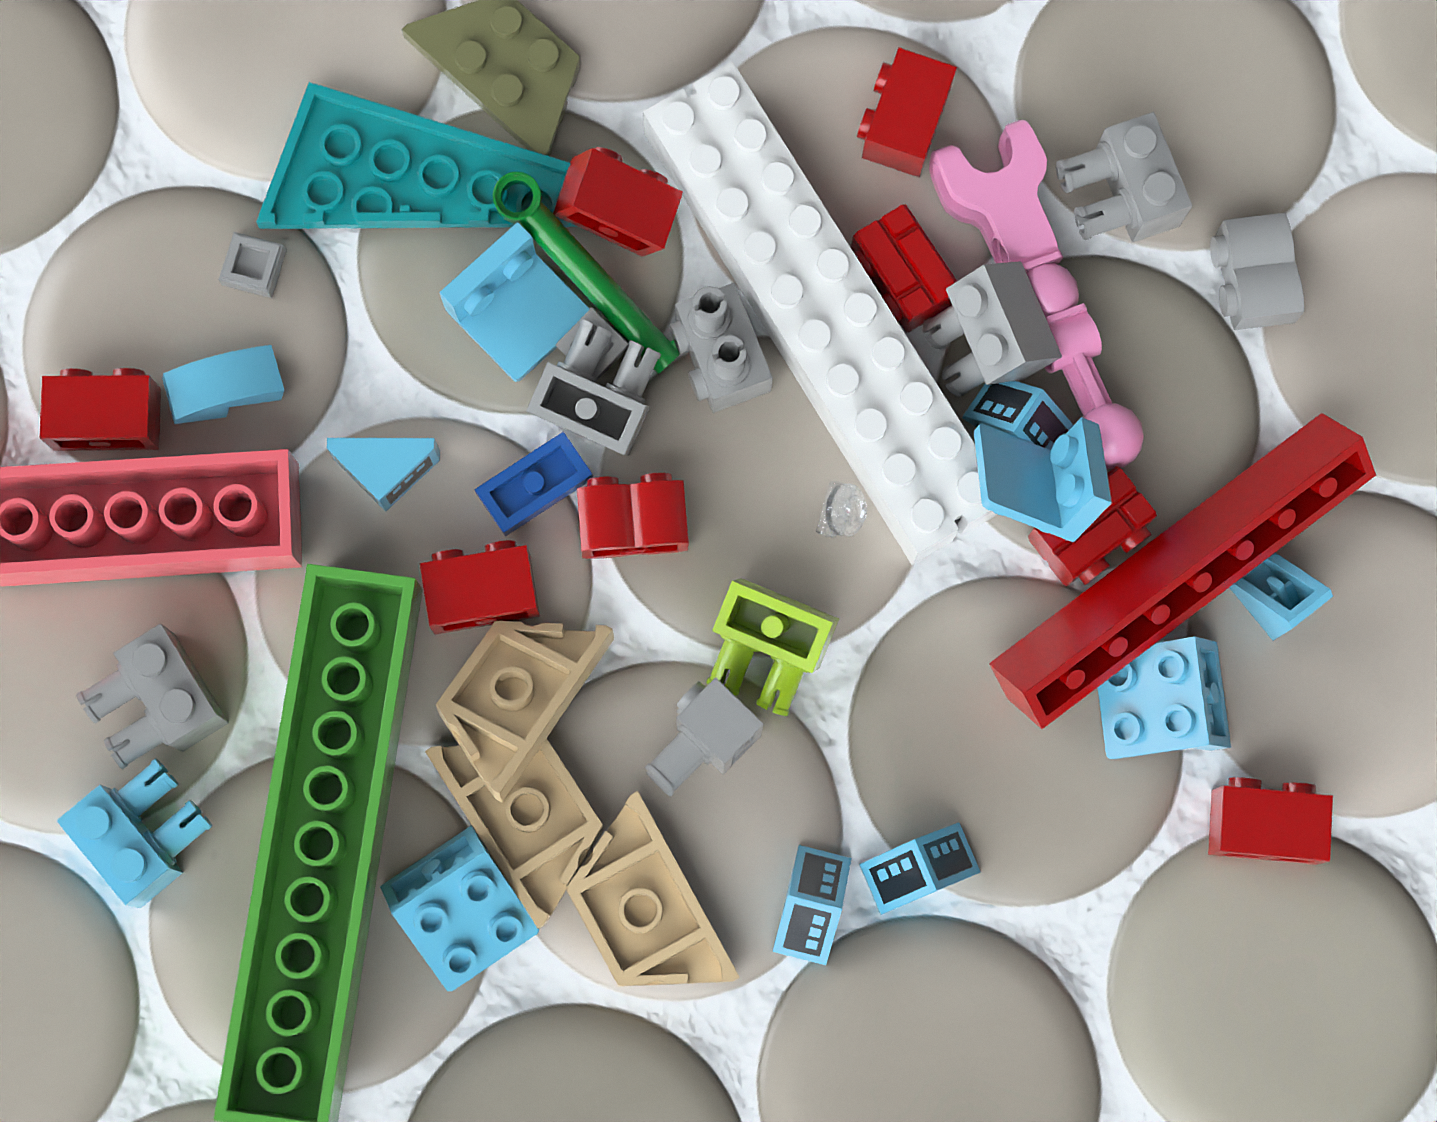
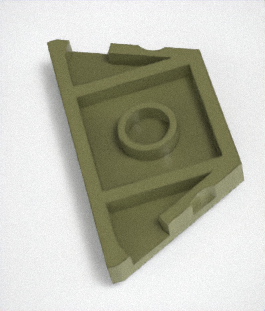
[401,0,581,157]

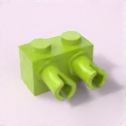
[706,578,839,716]

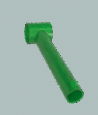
[493,172,680,374]

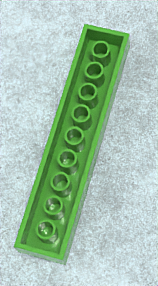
[213,564,423,1122]

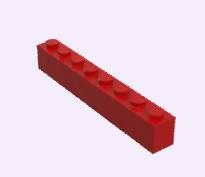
[989,413,1376,729]

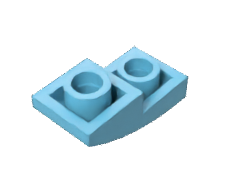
[162,345,285,424]

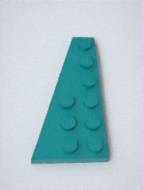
[256,82,578,229]

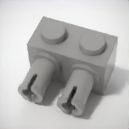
[1055,112,1192,243]
[922,261,1062,397]
[669,283,773,413]
[526,319,661,456]
[76,624,229,769]
[645,677,764,797]

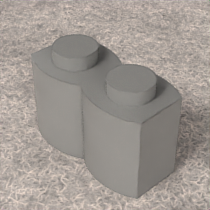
[1210,213,1304,330]

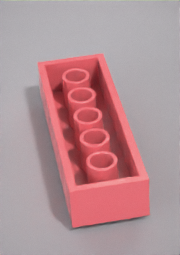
[0,449,302,587]

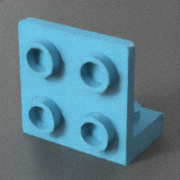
[439,222,590,382]
[974,417,1112,542]
[1098,637,1231,759]
[380,825,539,992]

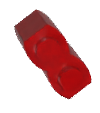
[577,472,689,559]

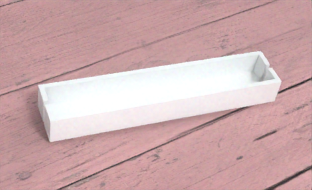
[643,61,998,565]

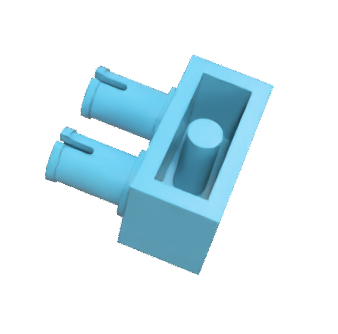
[56,758,213,908]

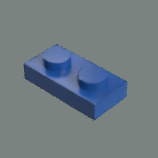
[474,432,593,537]

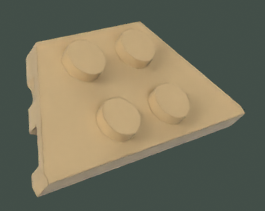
[436,621,614,803]
[425,738,604,929]
[566,791,740,987]

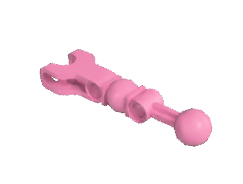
[929,120,1144,470]

